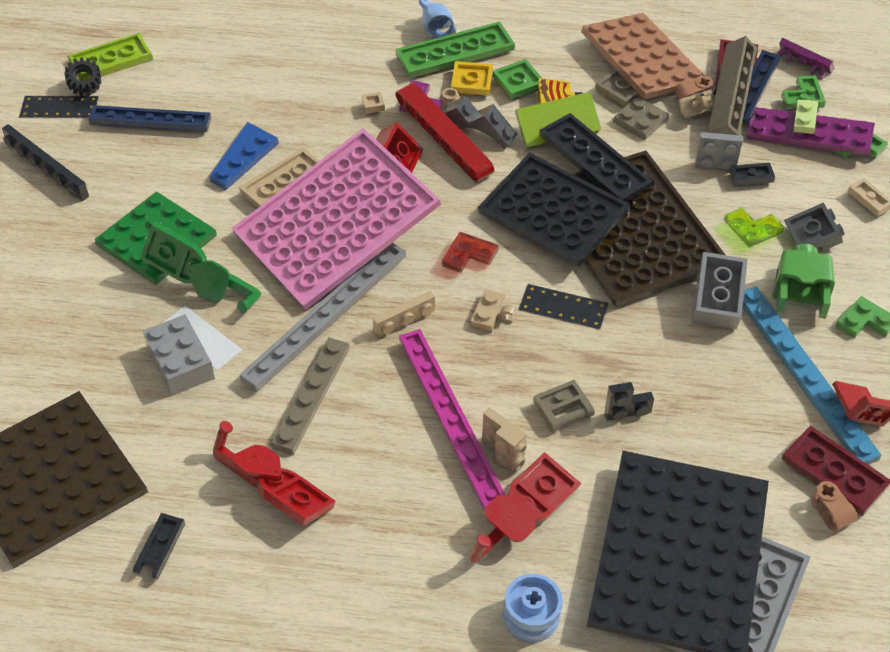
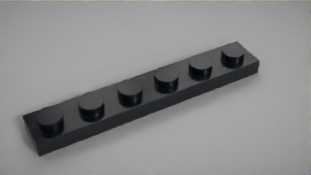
[2,124,89,201]

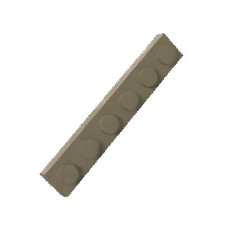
[271,337,350,455]

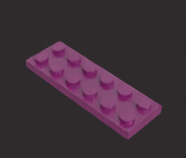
[747,107,875,155]

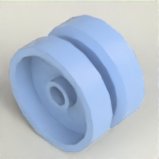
[503,574,563,642]

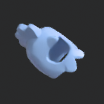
[418,0,457,38]

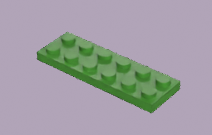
[395,21,515,78]

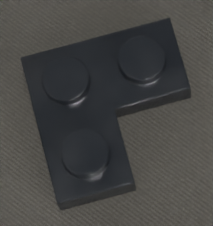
[604,382,654,421]

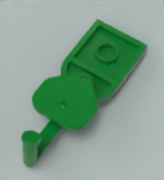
[140,222,261,313]

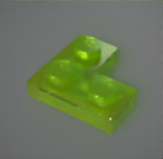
[724,207,785,248]

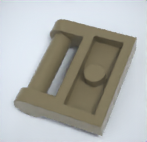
[533,380,595,432]

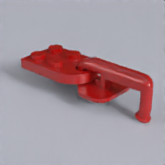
[213,421,336,526]
[470,452,581,563]

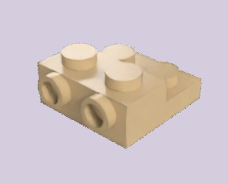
[482,407,527,473]

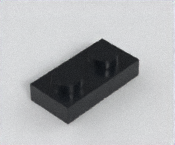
[729,162,775,186]

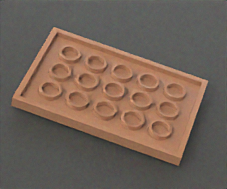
[581,13,705,99]

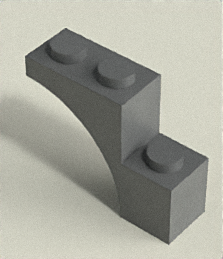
[444,96,517,148]

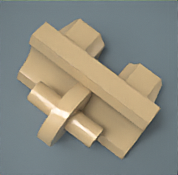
[678,89,714,119]

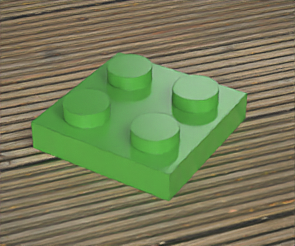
[492,59,542,100]

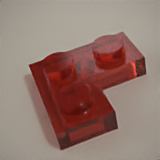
[442,232,499,273]

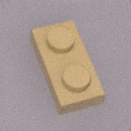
[847,178,890,217]

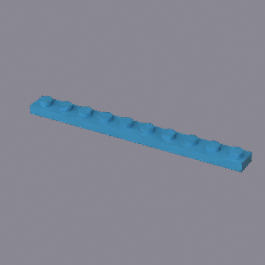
[743,286,881,464]

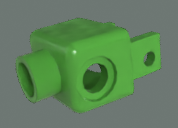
[773,244,835,319]

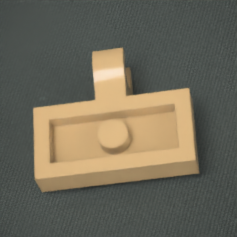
[471,289,515,332]

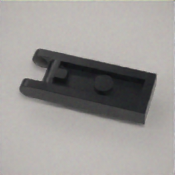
[133,513,185,580]

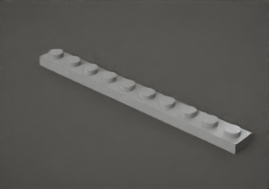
[240,243,406,391]

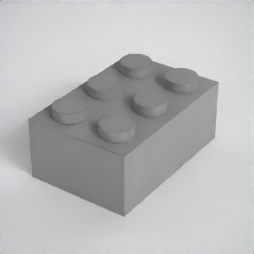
[692,252,748,330]
[143,314,215,396]

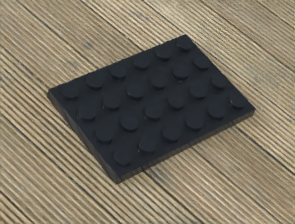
[478,152,630,268]

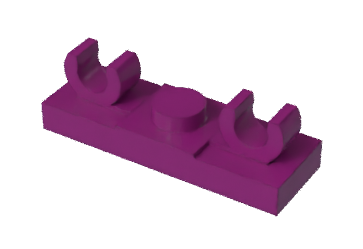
[777,37,834,79]

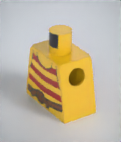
[538,78,583,104]

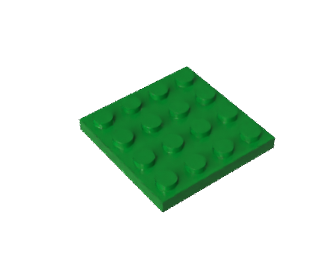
[95,191,217,285]

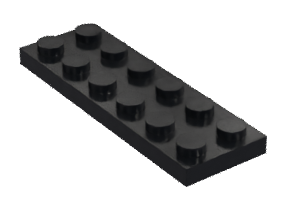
[539,113,653,202]

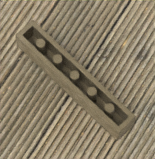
[708,36,757,135]

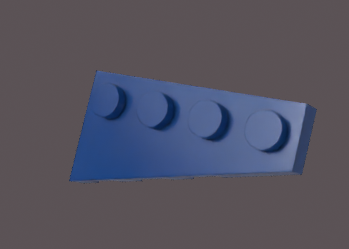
[210,122,279,190]

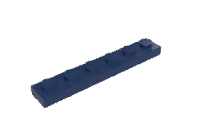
[89,105,211,132]

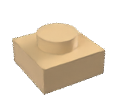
[362,92,385,114]

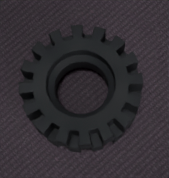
[64,57,101,96]

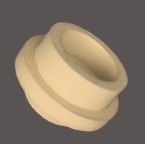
[440,88,460,106]

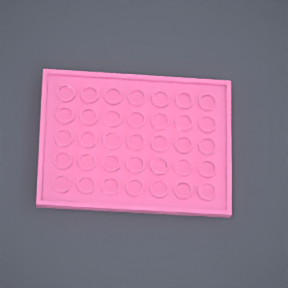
[231,128,441,311]

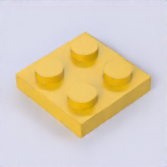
[451,61,493,96]

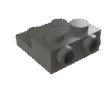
[784,202,845,251]

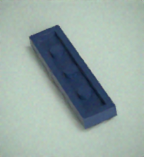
[742,50,781,124]

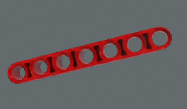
[395,82,495,183]

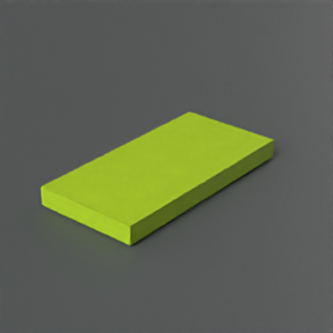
[67,33,153,81]
[515,92,601,149]

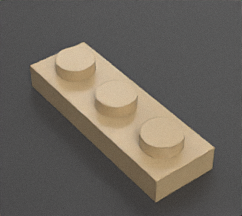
[372,291,435,338]

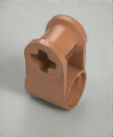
[674,76,713,99]
[811,481,858,532]

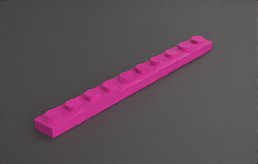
[399,329,505,512]

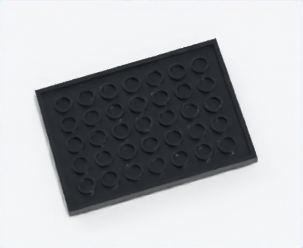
[587,451,769,652]

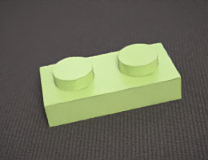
[794,100,818,134]

